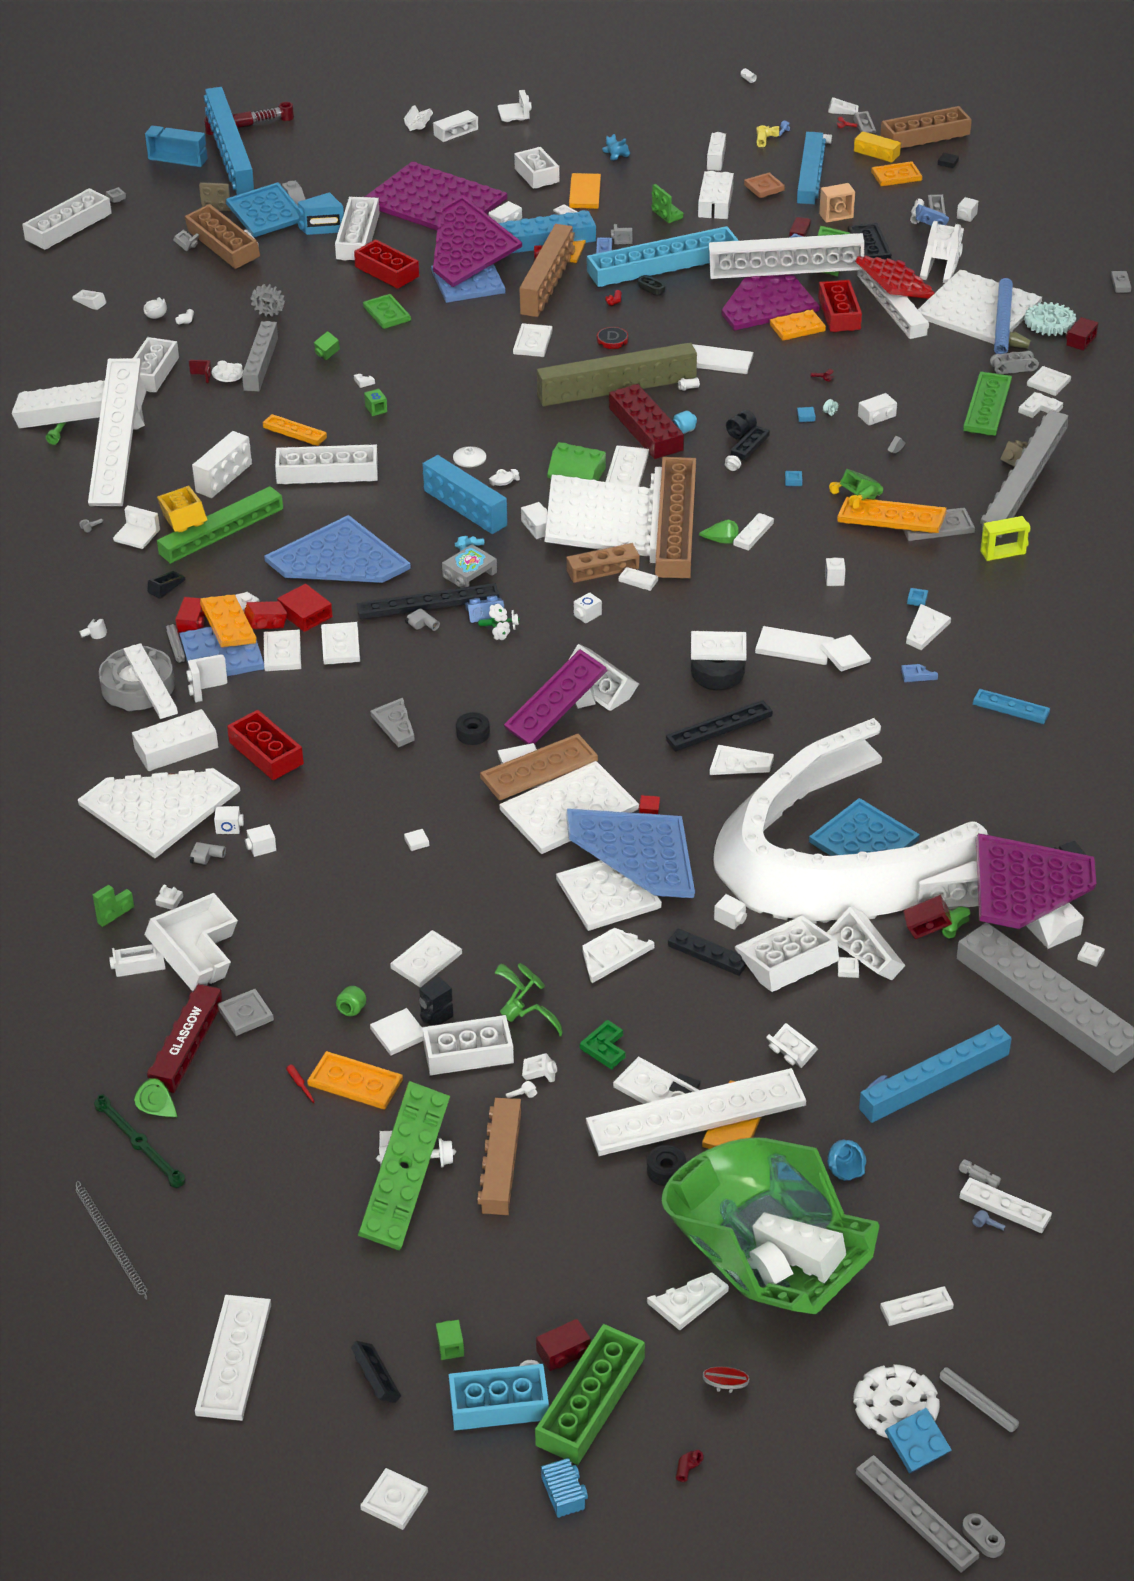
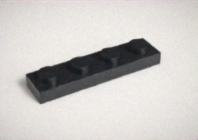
[668,928,747,976]

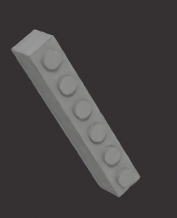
[242,321,278,391]

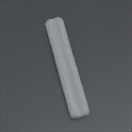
[166,624,185,663]

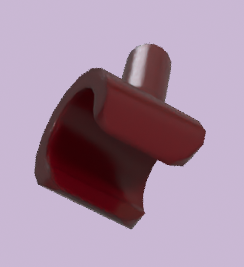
[811,369,834,381]

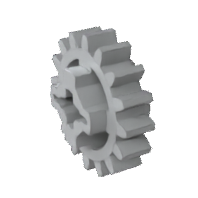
[250,284,285,317]

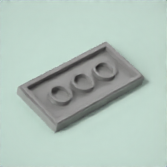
[903,508,975,541]

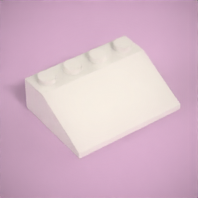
[735,916,839,992]

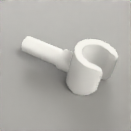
[506,1081,537,1098]

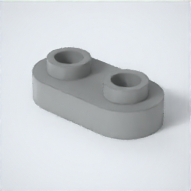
[962,1513,1005,1558]

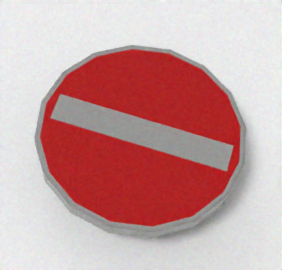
[702,1366,750,1393]

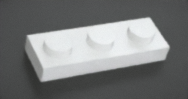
[734,513,774,551]

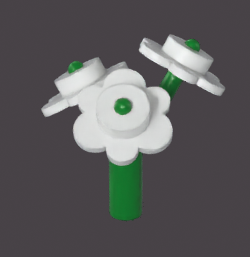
[478,604,520,640]

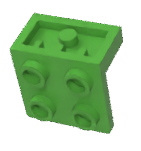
[651,184,683,223]

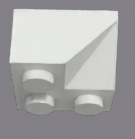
[1026,903,1084,949]

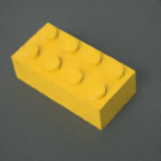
[157,486,207,532]

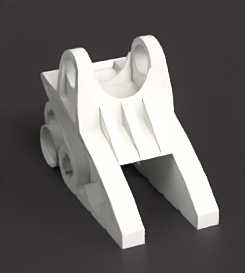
[920,221,964,283]

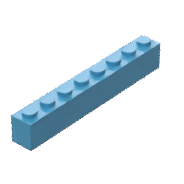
[797,132,826,204]
[859,1024,1011,1123]

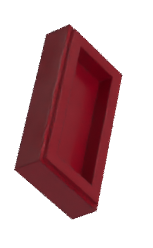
[789,217,811,237]

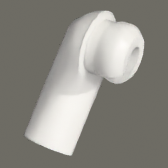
[176,309,194,325]

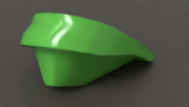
[699,519,738,544]
[134,1078,178,1117]

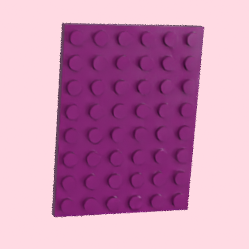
[365,162,507,230]

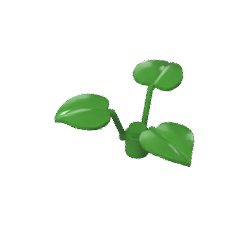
[495,963,562,1036]

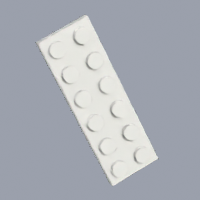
[195,1295,271,1421]

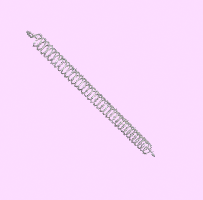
[76,1181,148,1300]

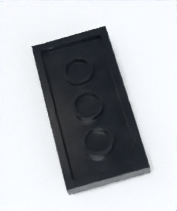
[848,223,892,260]

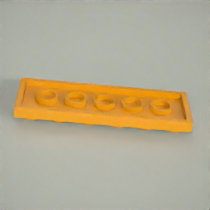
[837,497,946,533]

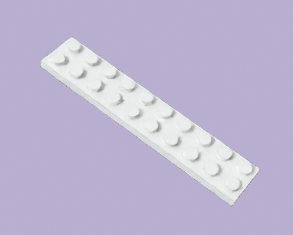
[88,358,142,506]
[586,1068,806,1156]

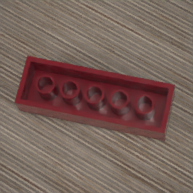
[609,384,684,459]

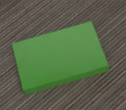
[363,294,411,329]

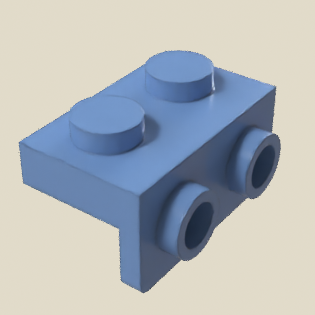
[916,204,949,226]
[465,596,504,623]

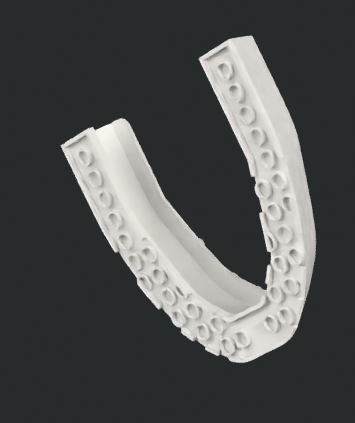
[713,718,988,924]

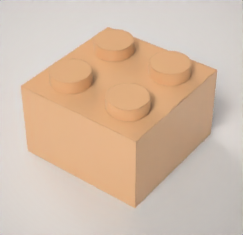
[819,183,855,223]

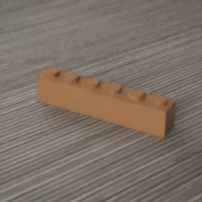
[478,1098,521,1215]

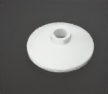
[453,447,486,468]

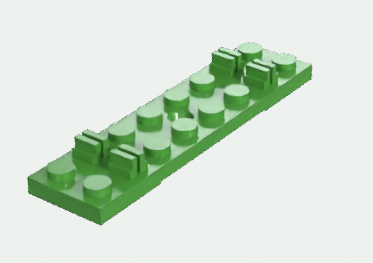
[358,1081,450,1251]

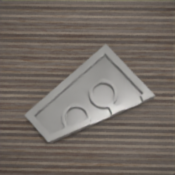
[370,698,415,747]

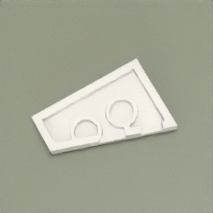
[906,604,951,650]
[647,1273,729,1330]

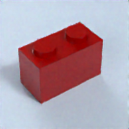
[175,597,206,633]
[244,601,287,629]

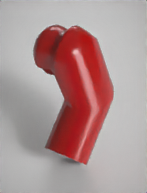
[605,290,622,306]

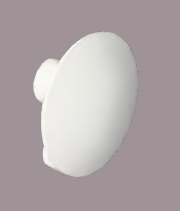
[212,361,243,382]

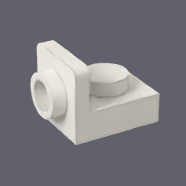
[522,1053,557,1082]

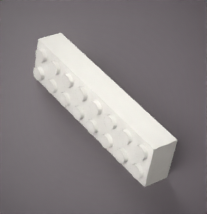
[12,377,146,429]

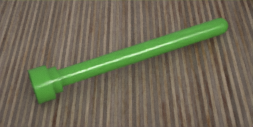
[46,422,67,445]

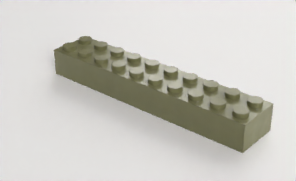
[537,342,697,406]

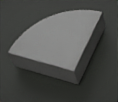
[888,436,906,453]

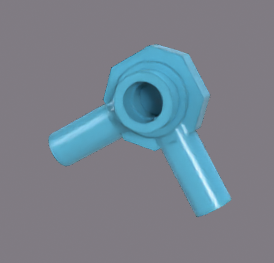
[455,536,484,551]

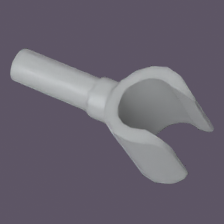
[79,519,103,532]

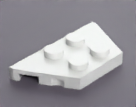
[582,928,654,983]

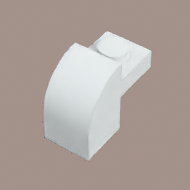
[747,1242,793,1285]

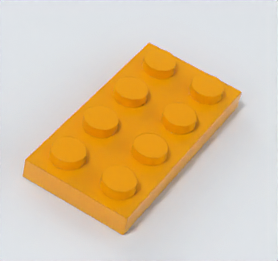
[200,595,256,647]

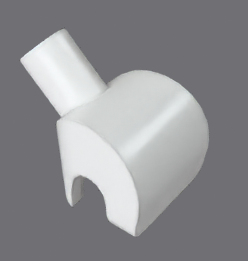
[79,619,107,639]

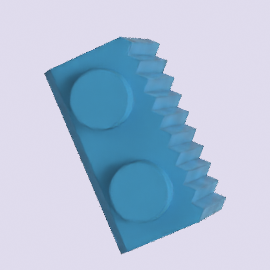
[541,1458,588,1518]

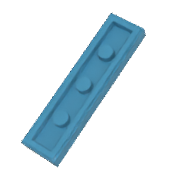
[973,689,1050,724]

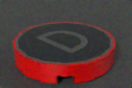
[597,327,628,349]

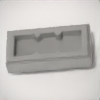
[1111,271,1131,293]

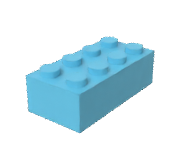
[449,1364,549,1430]

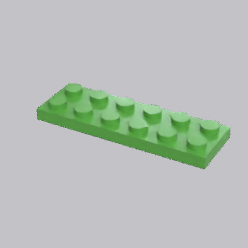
[963,371,1012,436]

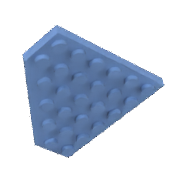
[264,515,411,583]
[566,808,695,898]

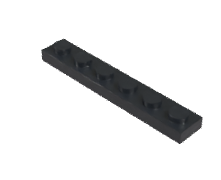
[666,700,773,752]

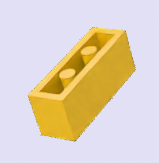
[854,131,901,162]

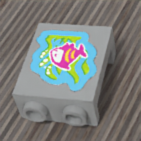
[442,544,497,588]

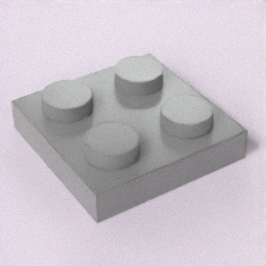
[218,989,274,1036]

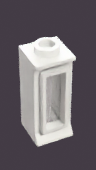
[109,944,165,977]

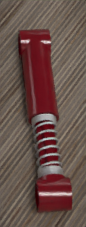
[204,102,294,135]

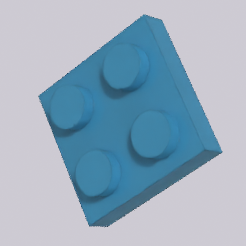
[885,1408,951,1474]

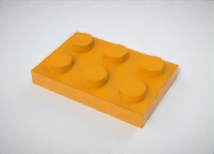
[770,310,826,341]

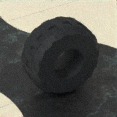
[691,660,746,690]

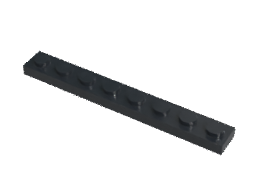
[357,583,500,619]

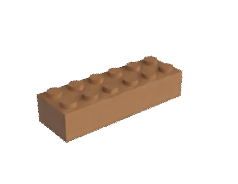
[880,106,972,148]
[185,204,260,269]

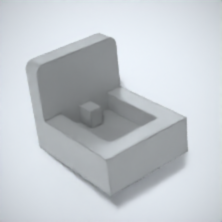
[173,229,199,251]

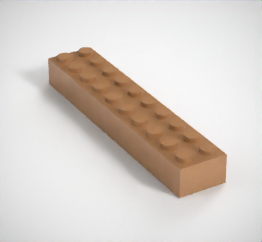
[655,457,696,579]

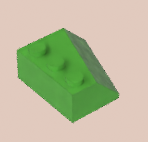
[547,442,606,481]

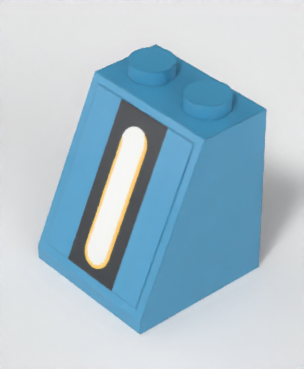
[297,192,344,235]

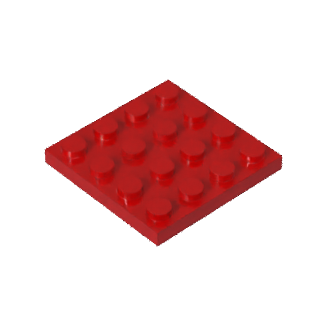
[855,256,935,299]

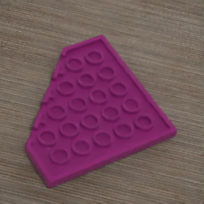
[433,195,522,287]
[722,274,820,331]
[976,833,1097,929]

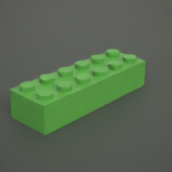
[535,1324,645,1465]

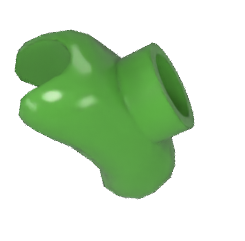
[942,906,970,939]

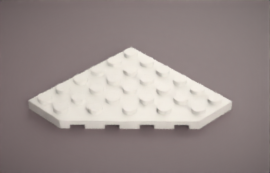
[78,768,241,858]

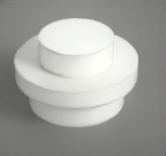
[725,456,741,471]

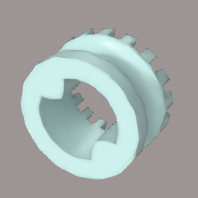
[823,399,839,416]

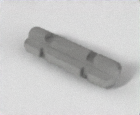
[959,1159,1001,1188]

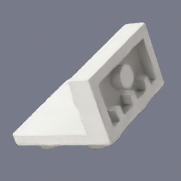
[113,506,160,549]

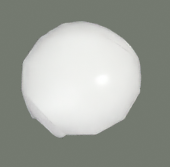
[143,297,167,319]

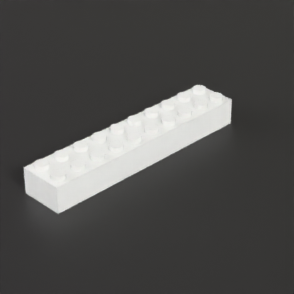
[709,233,864,279]

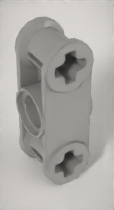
[990,351,1039,374]

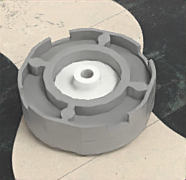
[99,646,175,711]

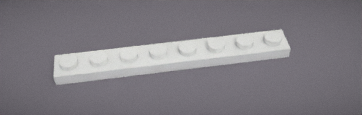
[646,467,662,563]

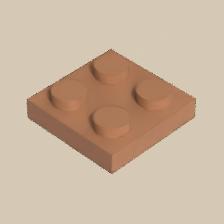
[744,172,785,198]

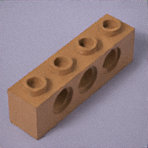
[567,543,639,583]

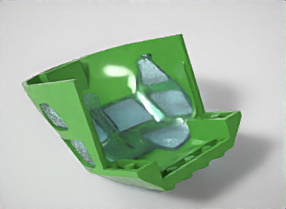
[662,1138,879,1314]

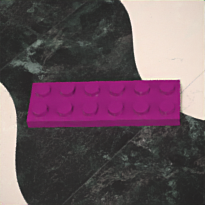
[504,649,607,744]

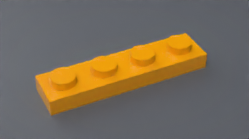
[263,414,327,446]

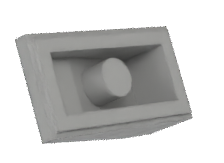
[853,111,876,133]
[927,195,946,216]

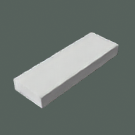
[880,1286,954,1326]

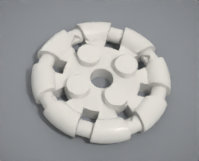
[853,1364,940,1438]

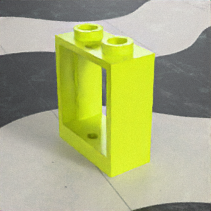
[980,516,1030,561]

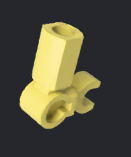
[757,126,779,147]

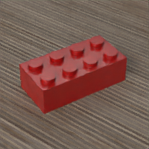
[354,239,419,289]
[818,280,862,332]
[227,710,304,781]

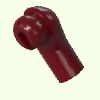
[676,1450,704,1482]

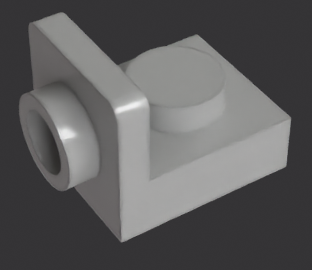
[611,224,632,244]

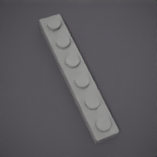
[856,1455,979,1572]

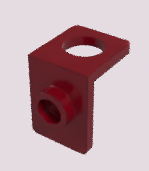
[189,359,212,383]

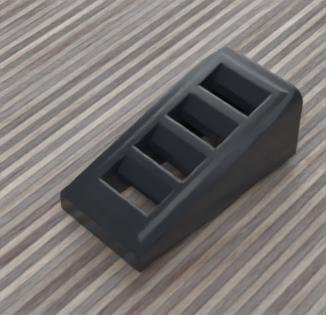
[147,571,186,598]

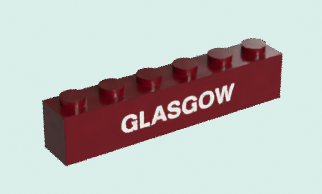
[147,984,223,1093]

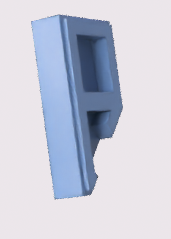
[901,664,938,682]

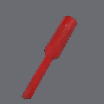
[286,1064,315,1103]

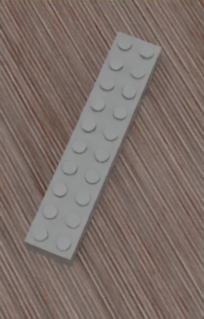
[956,923,1134,1073]

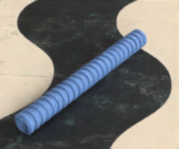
[994,278,1013,354]

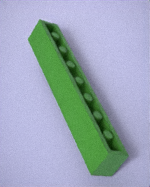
[157,486,283,564]

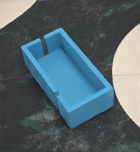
[145,125,208,167]

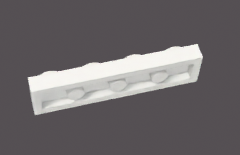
[960,1177,1052,1233]

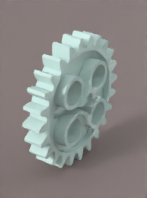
[1024,302,1076,336]

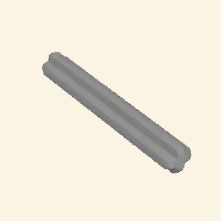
[939,1367,1019,1432]

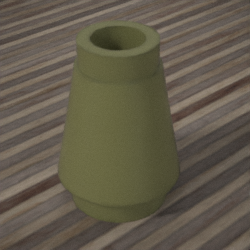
[1009,331,1031,349]

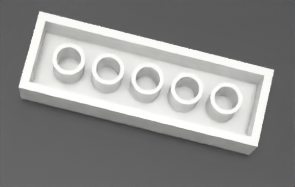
[23,188,112,250]
[335,197,380,261]
[275,444,378,484]

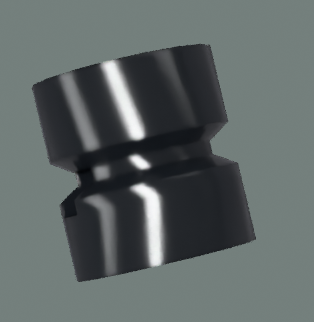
[726,410,757,439]

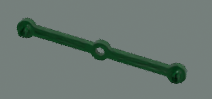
[94,1094,185,1188]

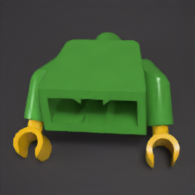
[829,469,883,508]

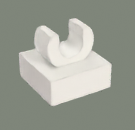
[156,885,183,910]

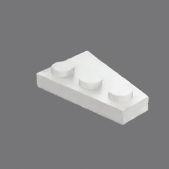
[710,745,774,775]

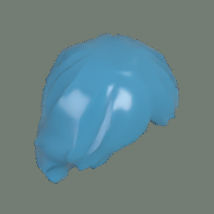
[827,1139,867,1181]

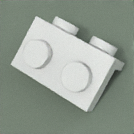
[404,105,433,131]
[766,1023,818,1068]

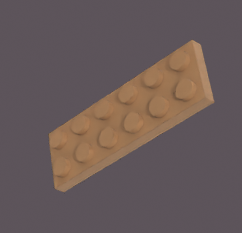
[480,734,598,801]

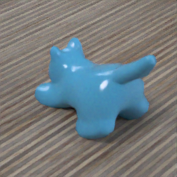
[602,134,630,160]

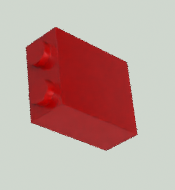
[277,584,333,632]

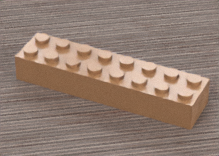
[520,224,575,317]

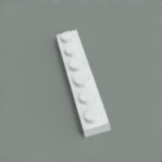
[123,643,178,719]

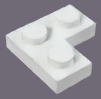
[1018,392,1063,418]

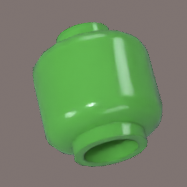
[336,986,367,1017]

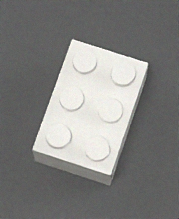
[514,147,559,189]

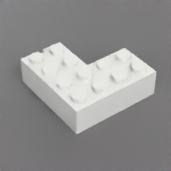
[144,893,238,991]

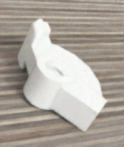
[489,469,520,486]

